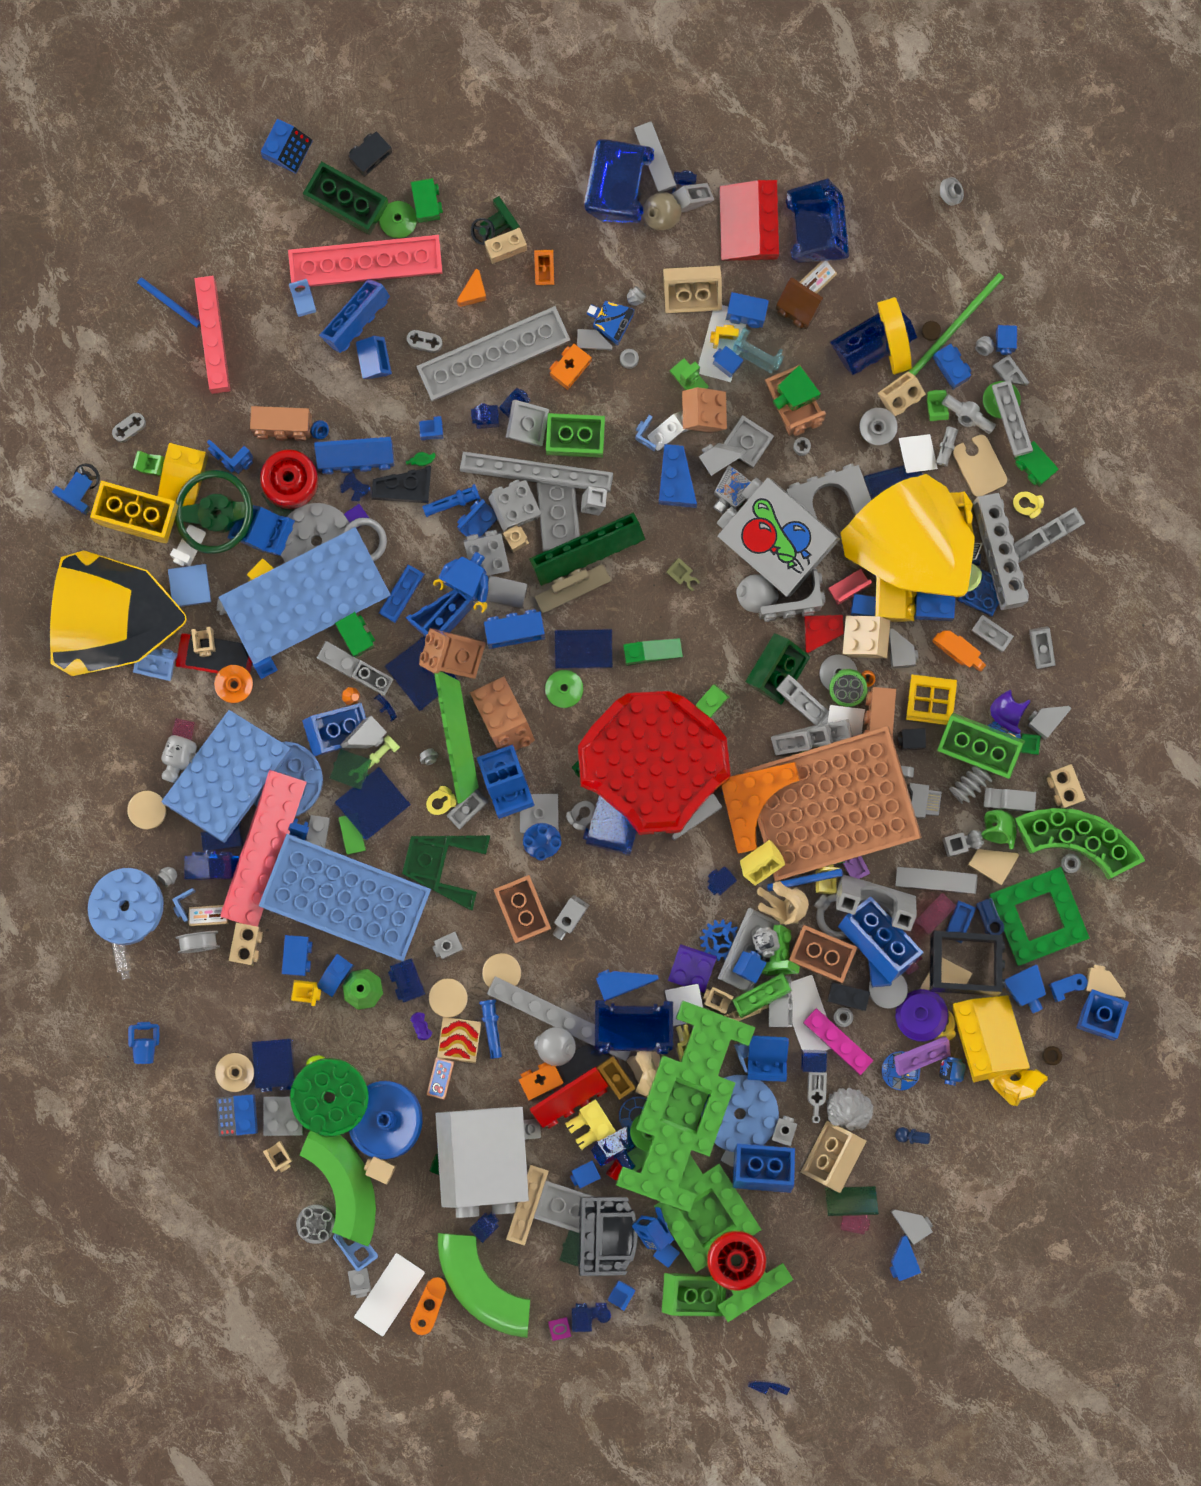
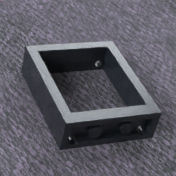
[929,931,1005,996]

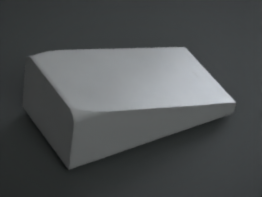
[1029,626,1055,669]
[446,789,489,830]

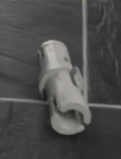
[936,427,958,467]

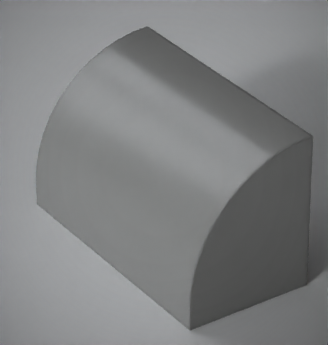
[486,575,527,609]

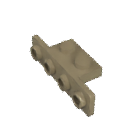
[535,564,611,614]

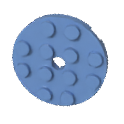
[254,741,323,817]
[88,868,164,945]
[701,1075,779,1152]

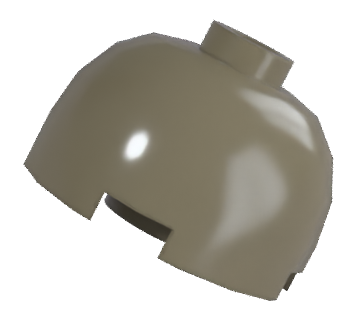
[643,192,681,231]

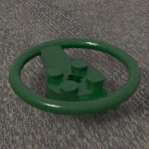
[175,470,253,554]

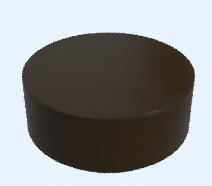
[921,321,941,341]
[1042,1046,1062,1065]

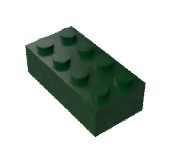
[303,161,389,235]

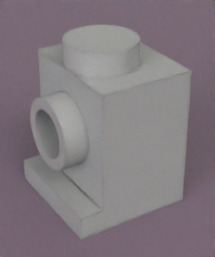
[771,1116,797,1146]

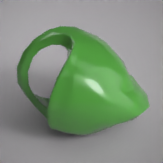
[982,810,1017,849]

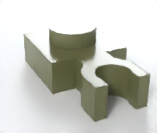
[666,558,700,591]

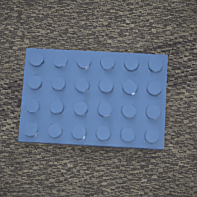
[161,710,292,843]

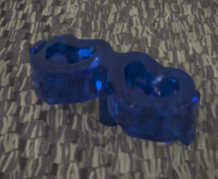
[373,694,397,722]

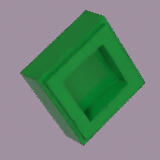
[1020,733,1041,755]

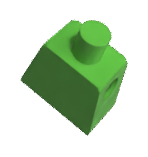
[695,684,730,718]

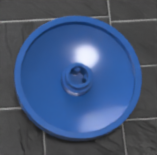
[349,1081,423,1159]

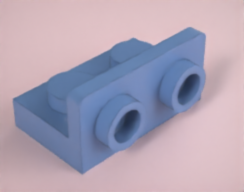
[133,649,177,681]

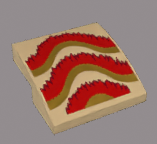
[437,1017,481,1064]

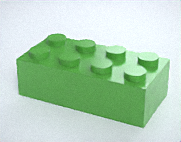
[937,713,1025,779]

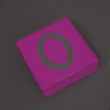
[548,1317,572,1341]

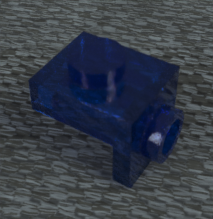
[672,170,697,193]
[498,388,530,418]

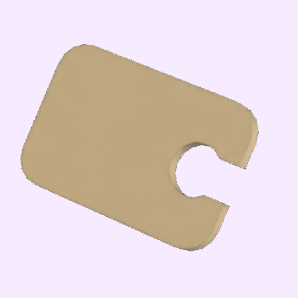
[953,435,1007,497]

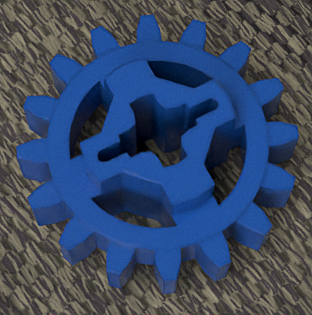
[700,919,737,961]

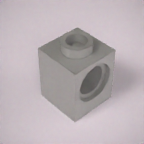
[581,486,607,516]

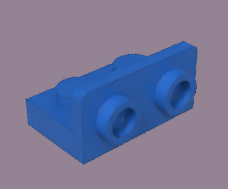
[457,499,498,537]

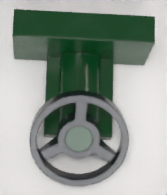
[471,196,520,245]

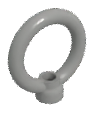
[344,518,387,562]
[813,893,859,939]

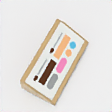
[800,258,837,293]
[189,905,229,927]

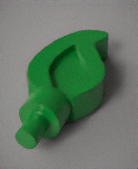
[406,452,436,467]

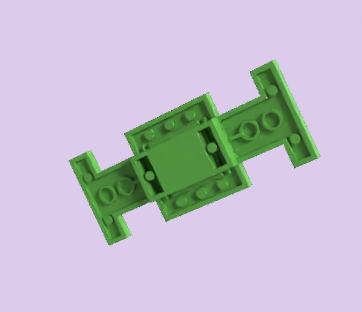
[616,1001,755,1212]
[622,1128,794,1322]

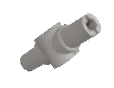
[942,394,996,434]

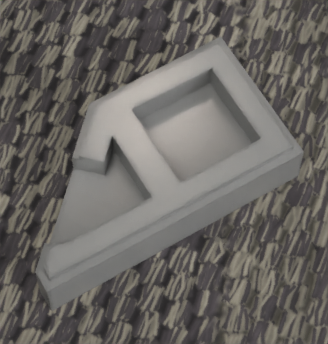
[577,329,612,350]
[993,355,1029,386]

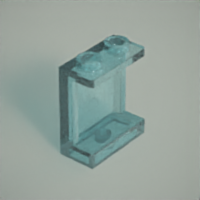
[732,328,784,374]

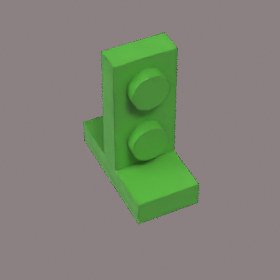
[670,358,709,390]
[762,925,800,976]

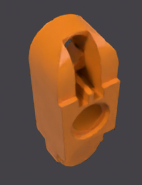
[932,631,986,672]
[410,1277,447,1335]

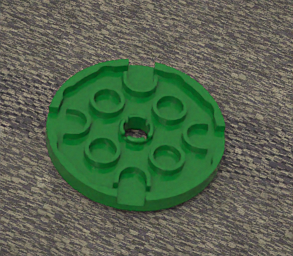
[290,1058,369,1136]

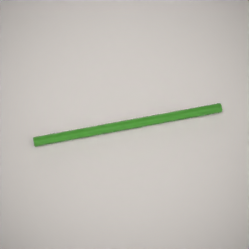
[909,273,1004,376]

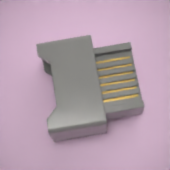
[908,783,942,819]

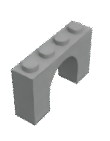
[786,464,871,518]
[836,874,917,932]

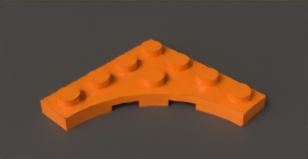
[721,762,800,854]

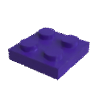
[668,944,717,993]

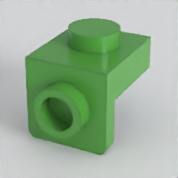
[927,390,949,421]
[133,451,165,476]

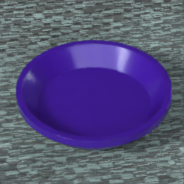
[895,989,948,1042]

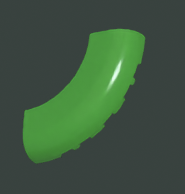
[438,1233,531,1338]

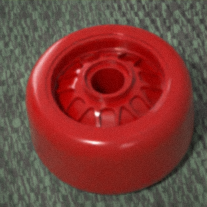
[260,449,318,509]
[707,1230,766,1291]

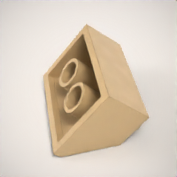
[663,266,722,313]
[801,1121,866,1193]

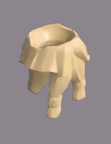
[757,881,809,925]
[627,1046,660,1097]

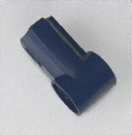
[976,898,1004,935]

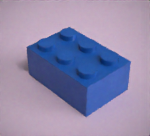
[484,609,545,649]
[733,1144,795,1193]

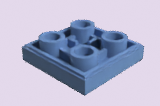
[168,564,211,607]

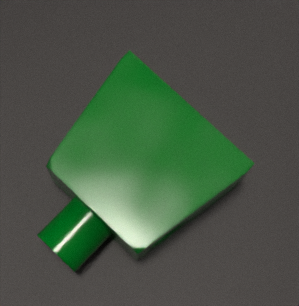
[773,365,821,411]

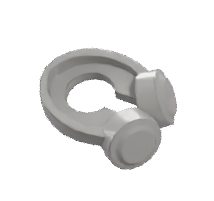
[566,801,596,830]

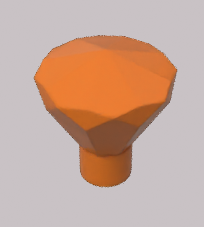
[342,687,360,705]

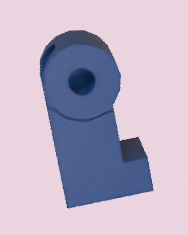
[1048,974,1088,1002]

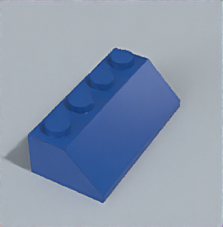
[319,279,390,353]
[314,437,395,474]
[838,897,924,983]

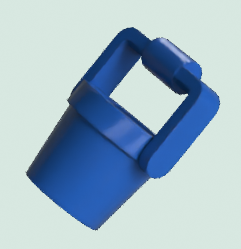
[128,1022,159,1064]

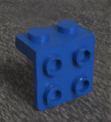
[207,440,254,474]
[748,1036,789,1082]

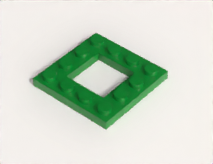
[989,867,1090,966]

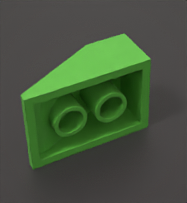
[662,1273,726,1316]

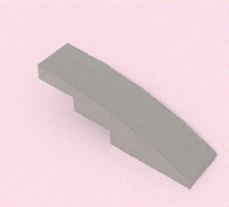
[634,121,677,193]
[1013,507,1085,563]
[771,719,853,755]
[895,867,978,894]

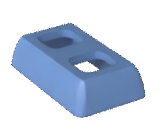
[333,1234,378,1271]

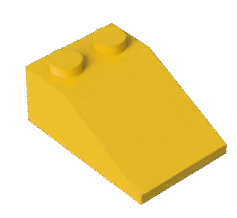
[158,443,208,506]

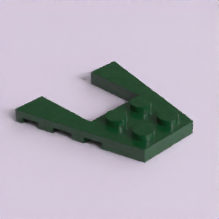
[402,835,490,911]

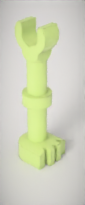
[349,735,400,783]

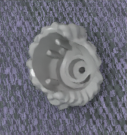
[826,1088,874,1131]

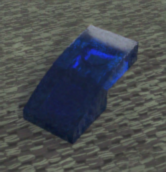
[747,1380,790,1395]

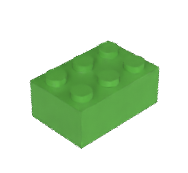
[546,413,605,458]

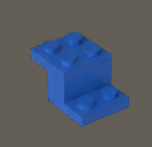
[227,505,295,556]
[477,744,535,819]

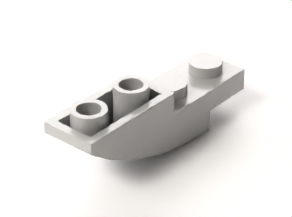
[316,641,394,696]

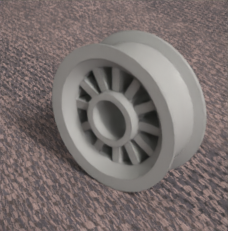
[176,931,220,953]

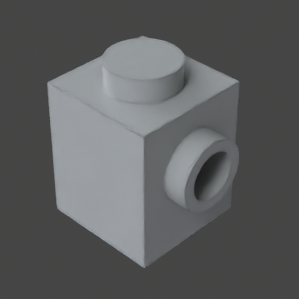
[433,932,463,959]

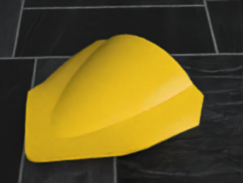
[840,474,975,597]

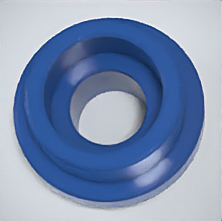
[310,420,329,439]

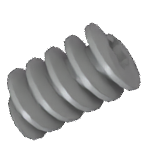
[949,766,992,804]

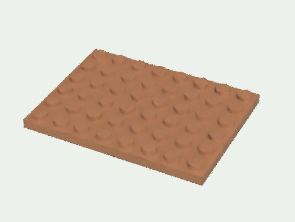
[743,726,922,881]

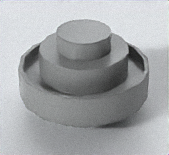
[940,177,964,206]

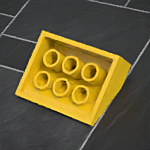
[952,995,1030,1083]

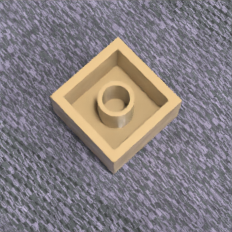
[843,616,891,658]

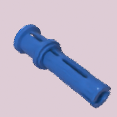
[422,484,481,517]
[479,999,502,1059]

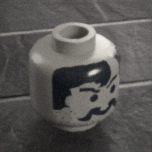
[753,927,780,957]

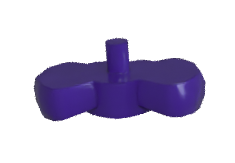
[410,1012,432,1040]

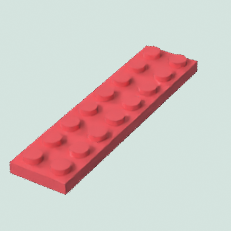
[288,235,443,288]
[220,770,307,927]

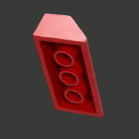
[530,1066,609,1129]

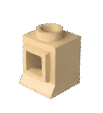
[503,525,529,553]
[191,627,216,657]
[702,987,734,1014]
[263,1141,293,1173]

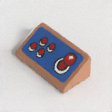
[427,1057,455,1100]

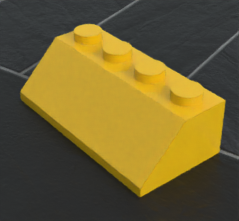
[875,577,917,622]

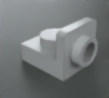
[348,1268,371,1298]

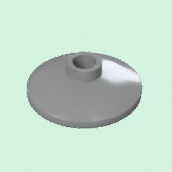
[859,408,898,445]
[819,655,857,690]

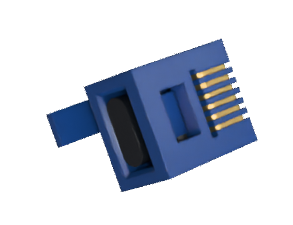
[632,1207,674,1251]

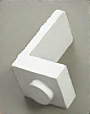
[647,411,689,451]
[170,525,206,566]

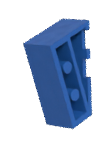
[659,444,697,508]
[406,590,475,637]

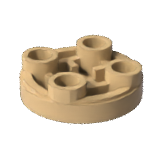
[128,791,167,830]
[482,953,521,988]
[429,979,468,1017]

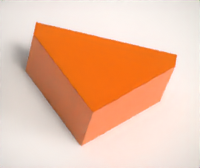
[534,250,554,285]
[457,269,486,307]

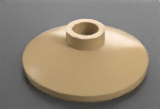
[215,1053,254,1092]

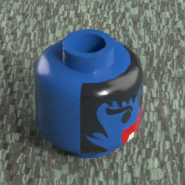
[939,1057,966,1086]

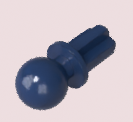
[895,1127,931,1144]

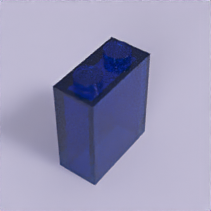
[252,1039,295,1092]

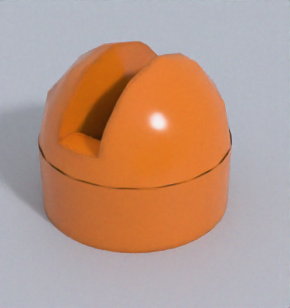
[861,670,875,687]

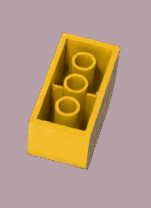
[90,481,178,543]

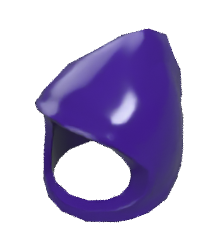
[990,690,1031,734]

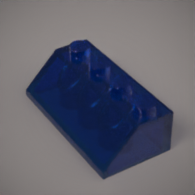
[830,311,918,375]

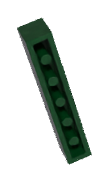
[529,512,646,586]

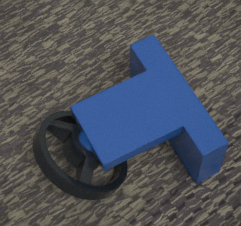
[52,463,100,515]

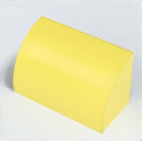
[740,840,785,886]

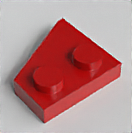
[804,615,844,653]

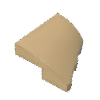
[967,849,1019,885]
[920,958,972,990]

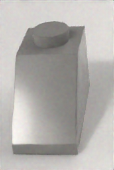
[672,183,714,212]
[699,443,746,476]
[889,628,919,669]
[1027,706,1071,740]
[340,716,387,749]
[890,1209,933,1245]

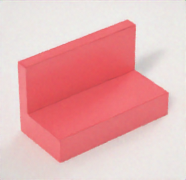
[828,569,872,605]

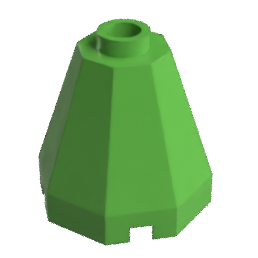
[342,969,383,1010]

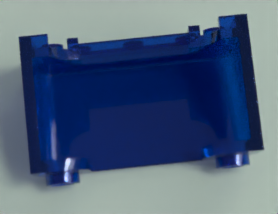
[584,139,654,223]
[786,178,849,263]
[583,796,637,857]
[595,1000,673,1054]

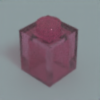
[840,1210,870,1234]

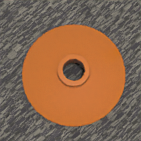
[214,665,253,703]

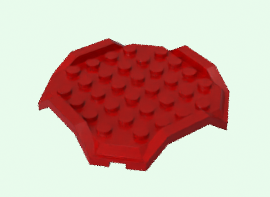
[578,691,731,835]

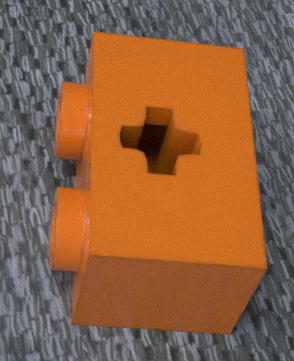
[550,344,592,390]
[519,1062,563,1100]

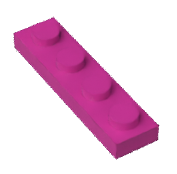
[803,1008,873,1075]

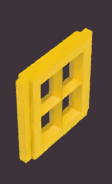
[906,674,957,725]

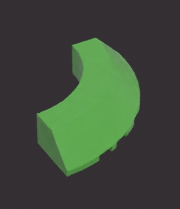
[435,671,479,804]
[1015,808,1145,879]
[299,1130,376,1247]

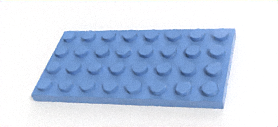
[219,527,390,664]
[259,834,431,961]

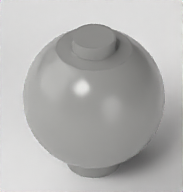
[736,574,779,613]
[534,1027,576,1066]

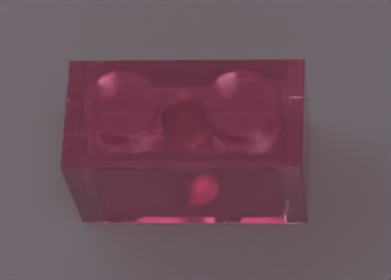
[914,893,956,935]

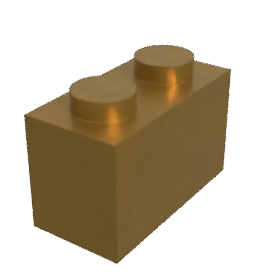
[597,1056,635,1100]

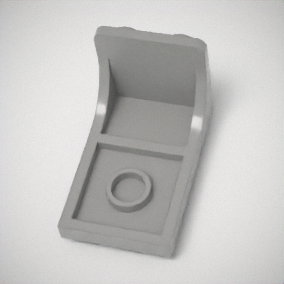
[759,569,825,622]

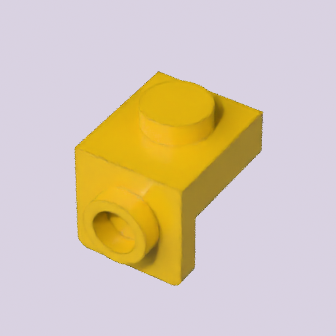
[710,325,739,349]
[291,980,321,1006]

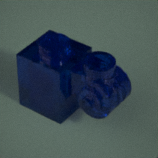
[471,403,499,429]
[469,1212,500,1243]
[572,1303,611,1332]

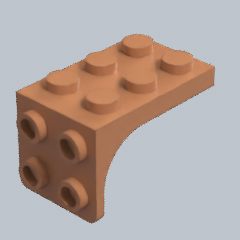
[765,365,826,436]
[419,628,486,679]
[470,676,535,751]

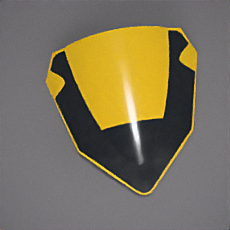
[50,550,187,676]

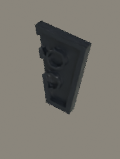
[371,465,432,504]

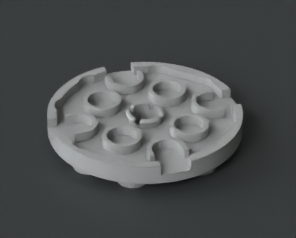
[281,503,350,563]

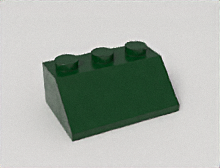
[745,633,811,705]

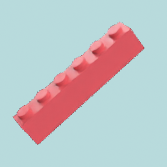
[194,276,230,394]

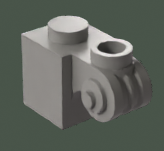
[942,830,985,857]

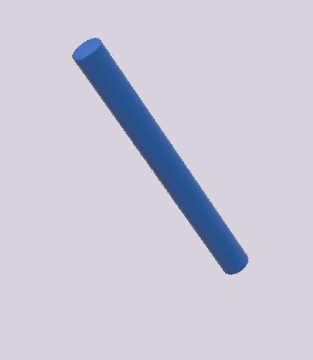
[137,277,201,328]
[767,869,843,892]

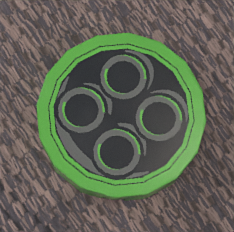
[829,669,867,707]

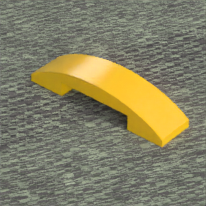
[877,297,912,375]

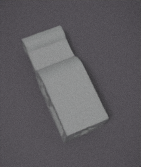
[984,788,1036,812]
[769,976,793,1027]
[807,1072,827,1123]

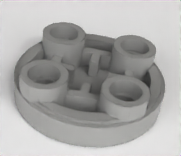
[869,975,908,1009]
[296,1204,335,1244]

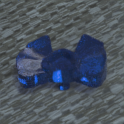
[340,472,370,501]

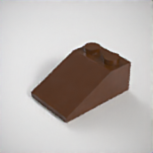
[775,277,823,329]

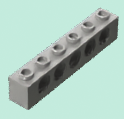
[972,493,1029,610]

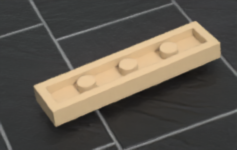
[506,1165,549,1246]

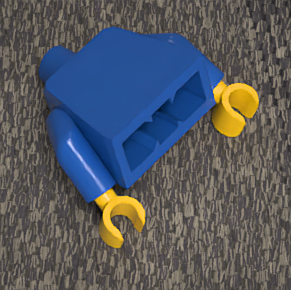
[433,552,489,613]

